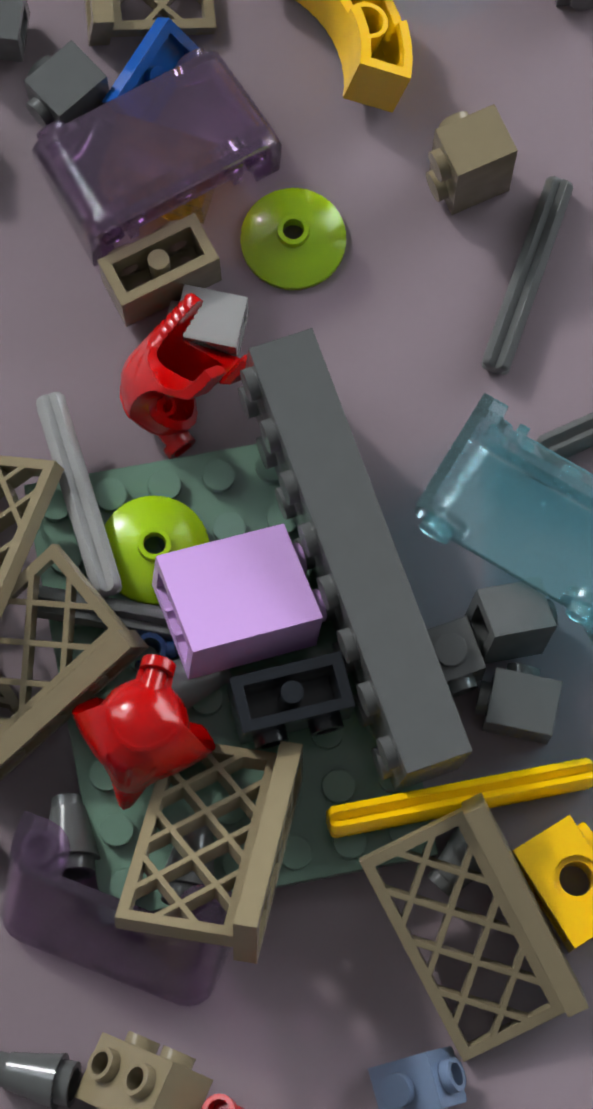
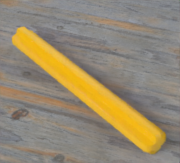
[326,757,593,838]

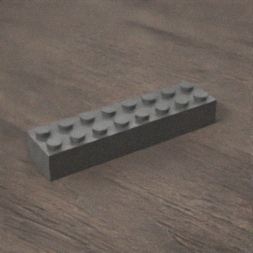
[238,328,473,791]

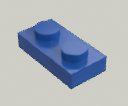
[102,17,203,135]

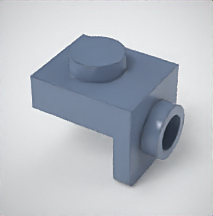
[368,1046,467,1109]

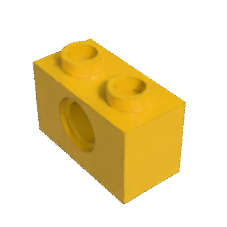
[512,815,593,953]

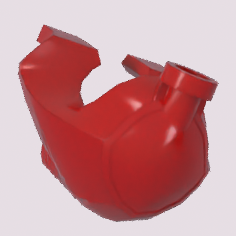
[120,293,247,459]
[72,654,216,810]

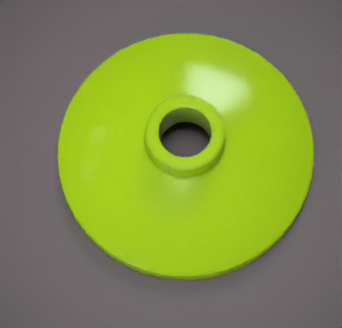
[240,188,346,290]
[104,496,209,605]

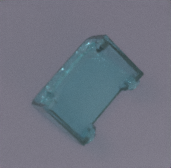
[415,393,593,629]

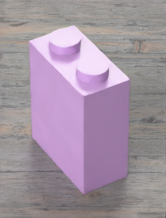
[152,523,327,680]

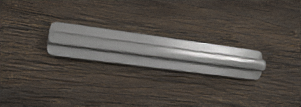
[36,392,122,598]

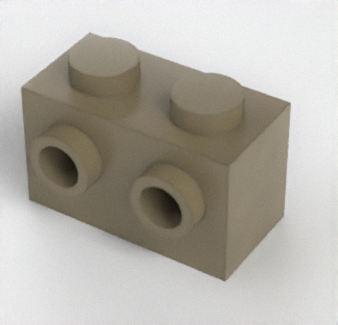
[426,104,518,215]
[97,213,222,327]
[74,1031,213,1109]

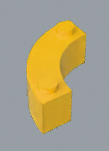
[295,0,413,113]

